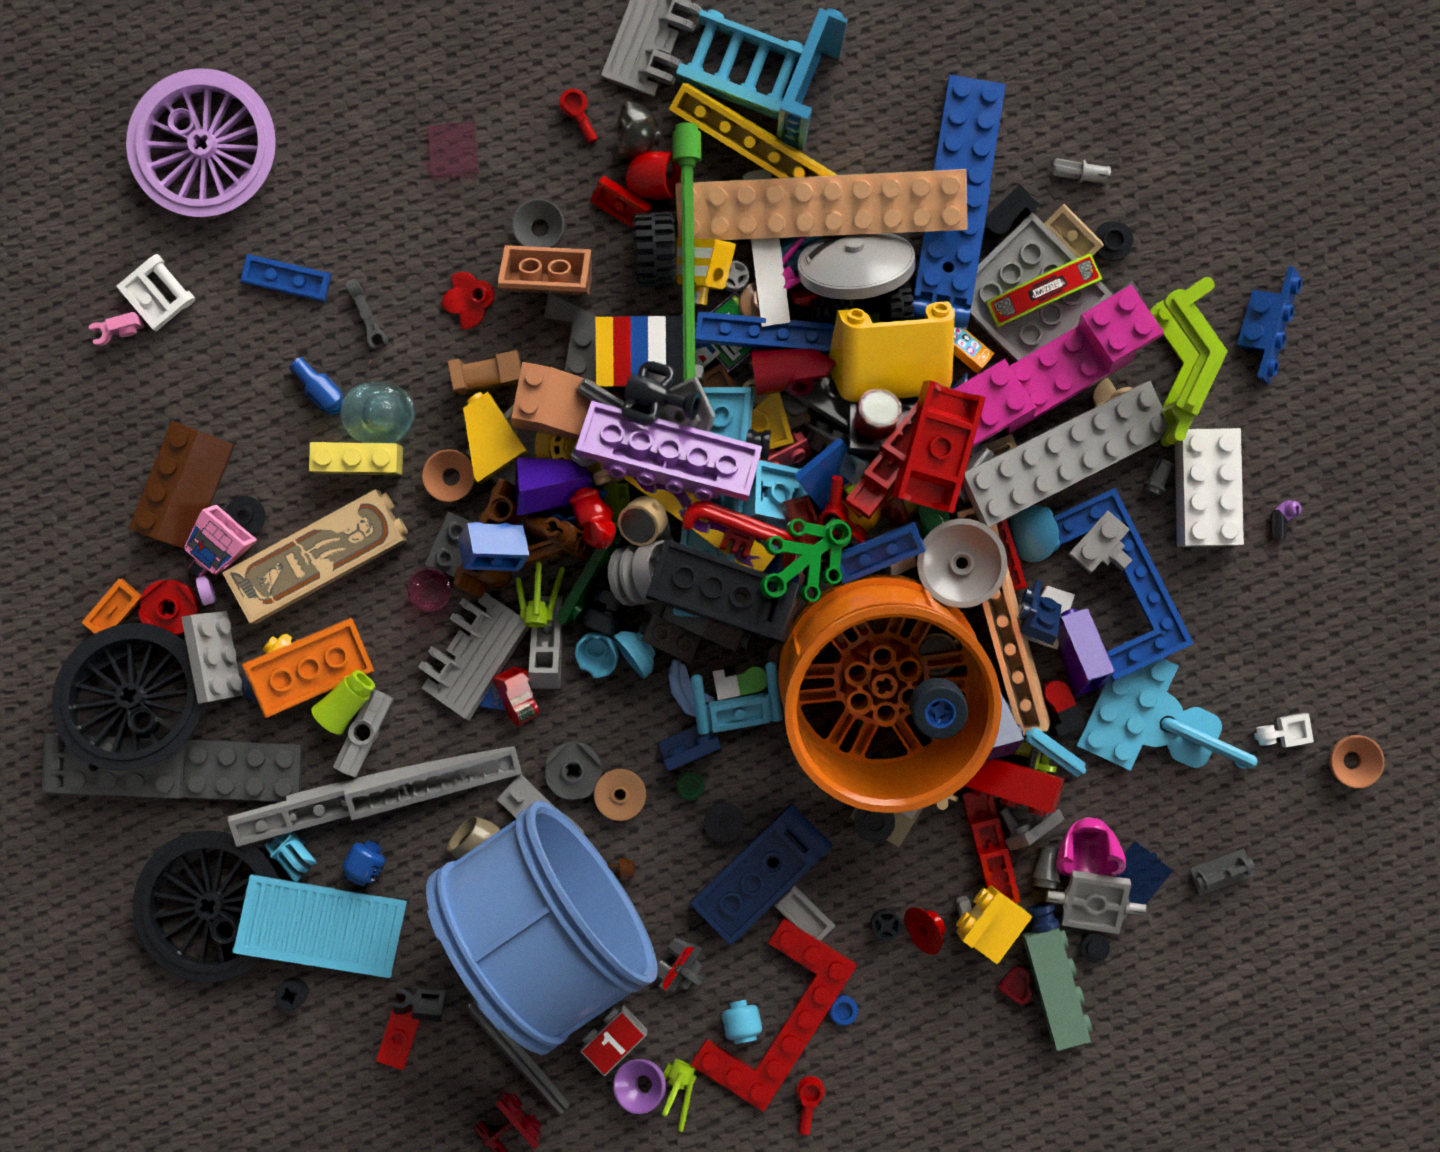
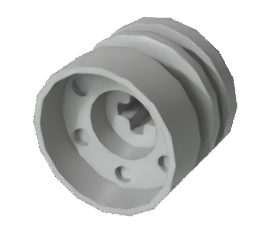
[608,540,665,606]

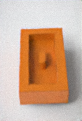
[81,579,141,634]

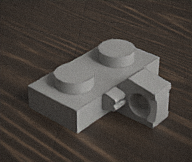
[1068,511,1132,574]

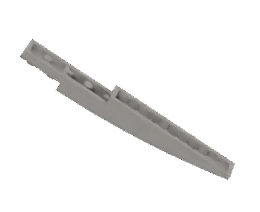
[228,746,522,847]

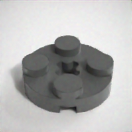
[545,741,603,800]

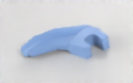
[668,659,714,717]

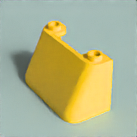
[829,302,955,402]

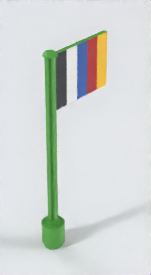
[595,123,702,387]

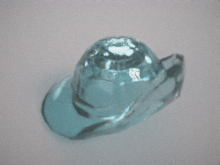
[341,381,415,443]

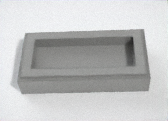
[774,885,835,941]

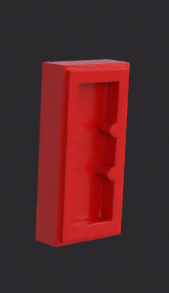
[376,1009,420,1070]

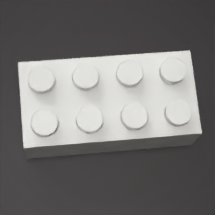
[1175,428,1244,547]

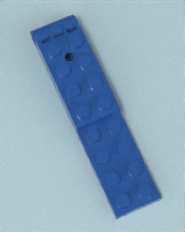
[913,75,1006,329]

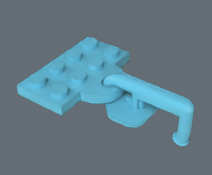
[1076,641,1257,771]

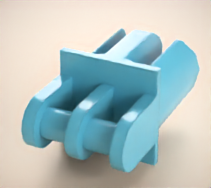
[264,831,317,882]

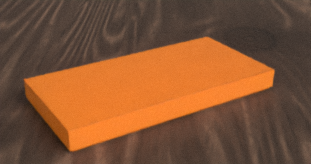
[242,618,374,718]

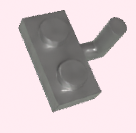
[997,807,1065,851]

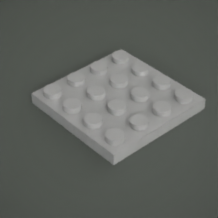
[970,212,1113,362]

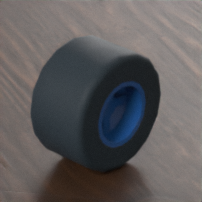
[909,678,968,739]

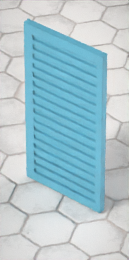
[232,874,407,978]

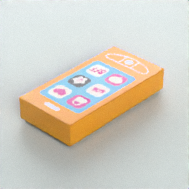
[953,327,995,374]

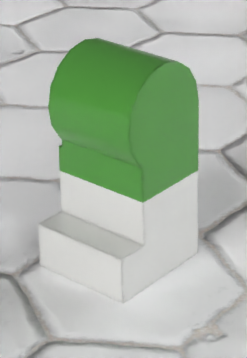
[712,667,767,700]

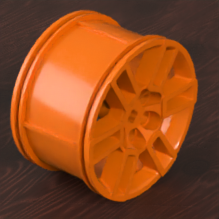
[778,574,1002,813]

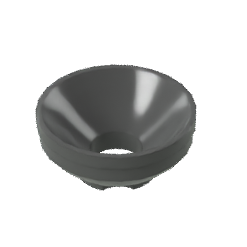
[512,198,565,248]

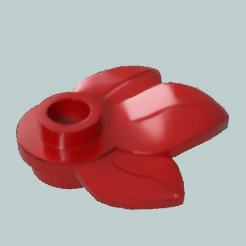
[441,271,495,330]

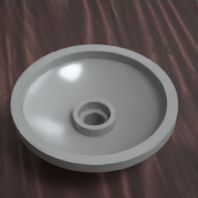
[917,518,1007,608]

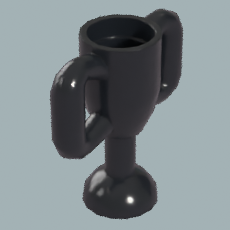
[621,361,701,425]

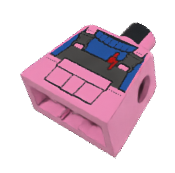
[185,505,257,577]

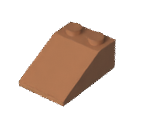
[512,362,609,440]

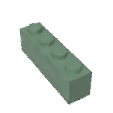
[1021,928,1093,1051]

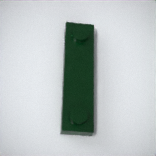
[555,520,626,625]

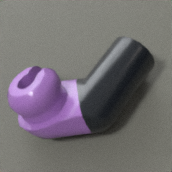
[1270,500,1301,539]

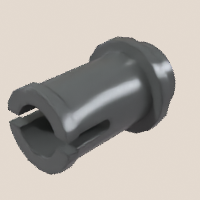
[1143,458,1174,497]

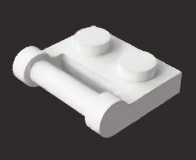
[117,254,195,332]

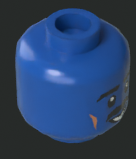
[342,840,386,886]

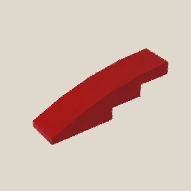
[845,402,918,520]
[961,789,1020,903]

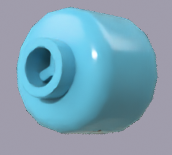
[722,1000,762,1045]

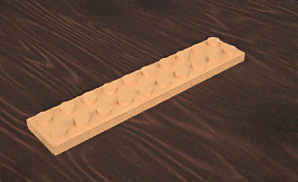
[675,169,968,240]

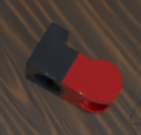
[1042,680,1086,737]

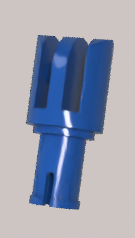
[289,357,344,415]

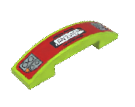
[985,253,1102,328]

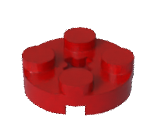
[139,580,200,636]

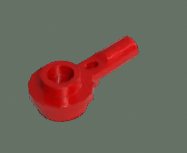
[559,88,598,144]
[796,1076,825,1135]

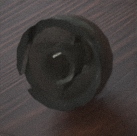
[613,101,661,161]

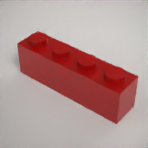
[959,758,1065,817]

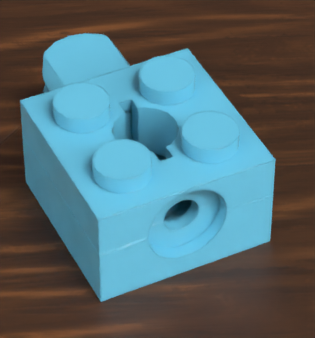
[743,460,808,550]

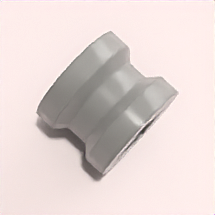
[724,261,749,293]

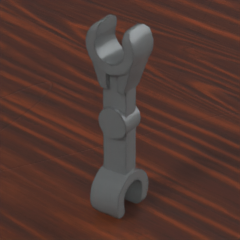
[346,279,388,349]

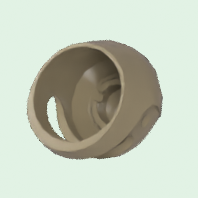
[447,816,500,858]

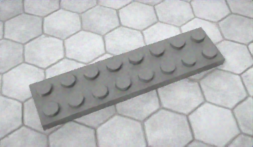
[962,381,1168,527]

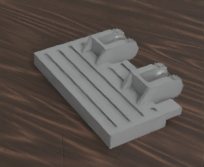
[601,0,702,97]
[418,592,530,720]

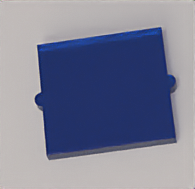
[1115,840,1172,904]

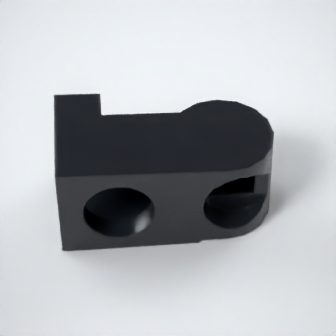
[984,184,1040,238]

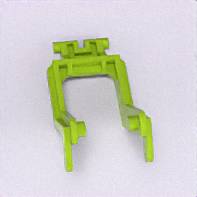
[1150,277,1228,447]

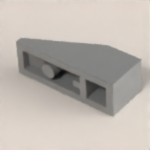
[528,596,563,689]

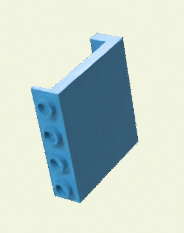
[777,8,848,150]

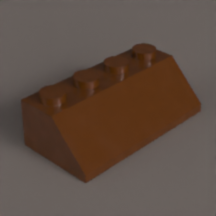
[129,421,234,549]

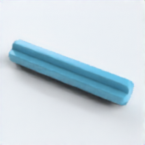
[1025,727,1086,777]

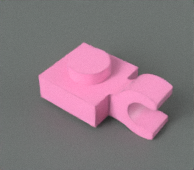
[88,312,145,346]

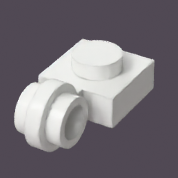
[1254,713,1314,747]

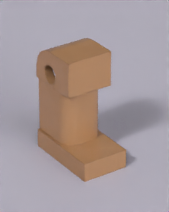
[448,350,522,396]

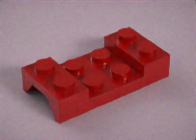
[891,380,986,513]

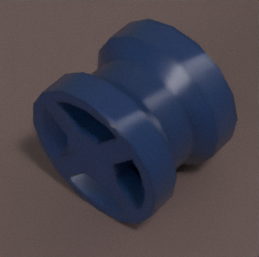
[1026,902,1060,933]

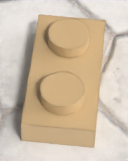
[1044,204,1104,258]

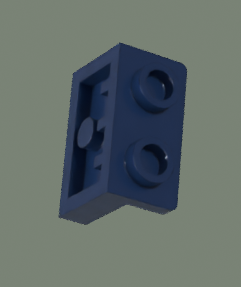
[1018,580,1062,646]
[658,725,722,771]

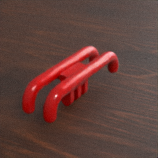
[682,501,796,568]

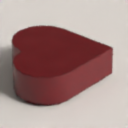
[996,965,1033,1005]

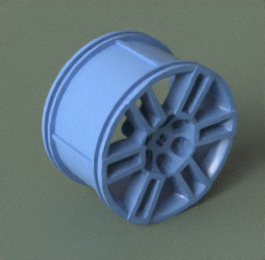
[426,801,658,1055]

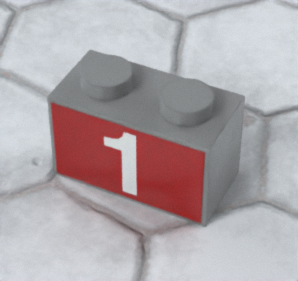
[580,1005,648,1077]

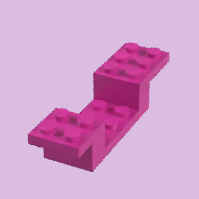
[954,284,1164,448]

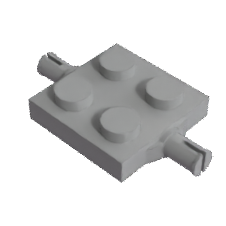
[1045,870,1147,934]

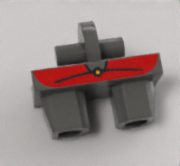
[656,938,704,992]

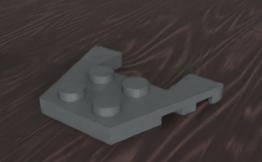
[544,294,620,392]

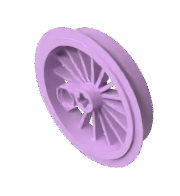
[126,68,276,217]

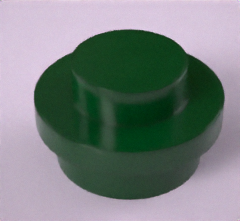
[676,771,704,800]

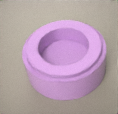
[196,575,216,606]

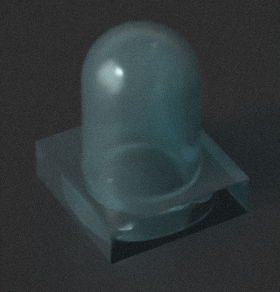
[838,452,872,484]

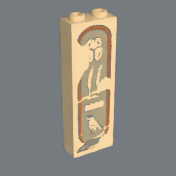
[222,489,408,624]

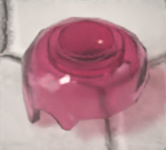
[407,567,451,613]

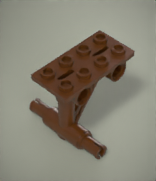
[453,478,595,599]

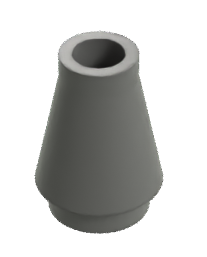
[1031,846,1060,890]

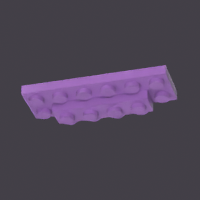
[575,401,762,502]

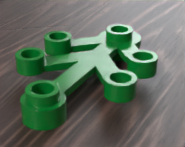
[760,518,852,603]

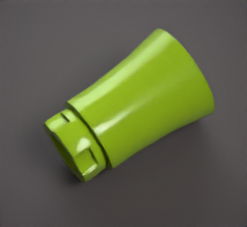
[311,670,375,735]

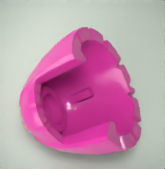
[1056,817,1126,878]

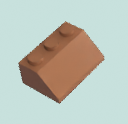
[497,245,592,295]

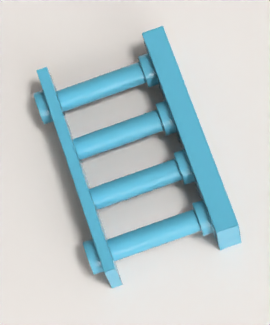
[676,9,804,120]

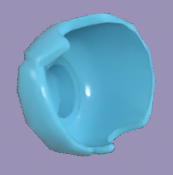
[575,631,619,678]

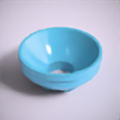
[613,631,655,679]

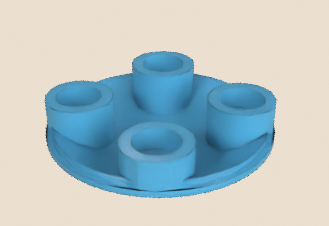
[1008,505,1060,562]

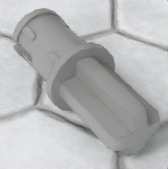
[1052,158,1111,185]

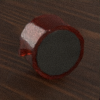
[854,389,902,440]

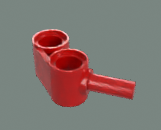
[818,475,867,551]

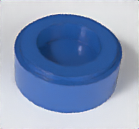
[829,995,858,1026]

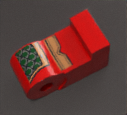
[492,667,539,726]

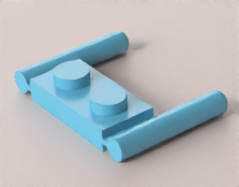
[691,661,783,735]

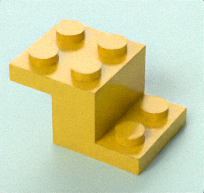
[956,885,1032,965]

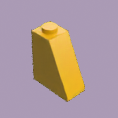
[463,392,529,484]

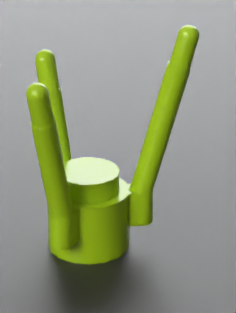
[516,562,565,628]
[649,1059,697,1132]

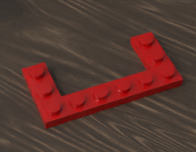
[691,917,857,1112]

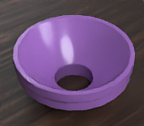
[613,1059,666,1114]

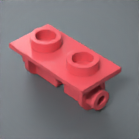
[759,431,812,466]

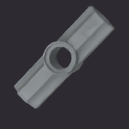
[333,689,394,777]

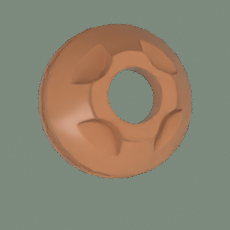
[422,449,475,502]
[1329,735,1384,788]

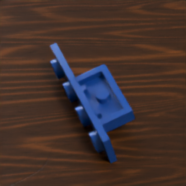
[1237,266,1302,385]

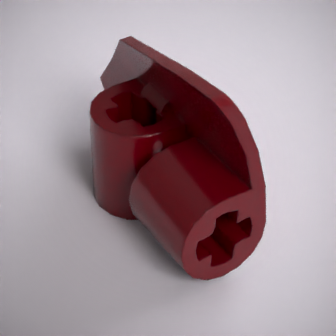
[751,349,836,396]

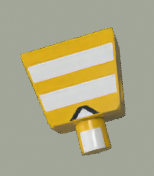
[676,238,736,305]

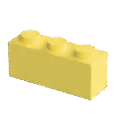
[309,442,403,475]

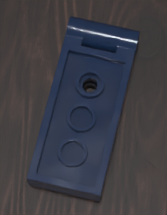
[690,803,833,946]

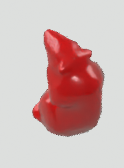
[569,487,616,549]

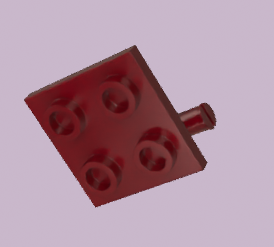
[473,1089,541,1152]

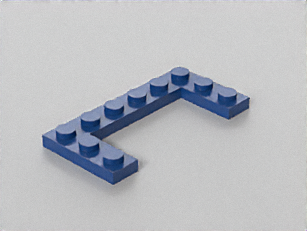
[1053,488,1194,681]

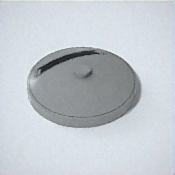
[798,233,915,300]

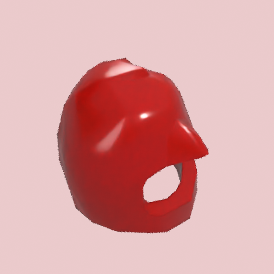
[625,151,681,200]

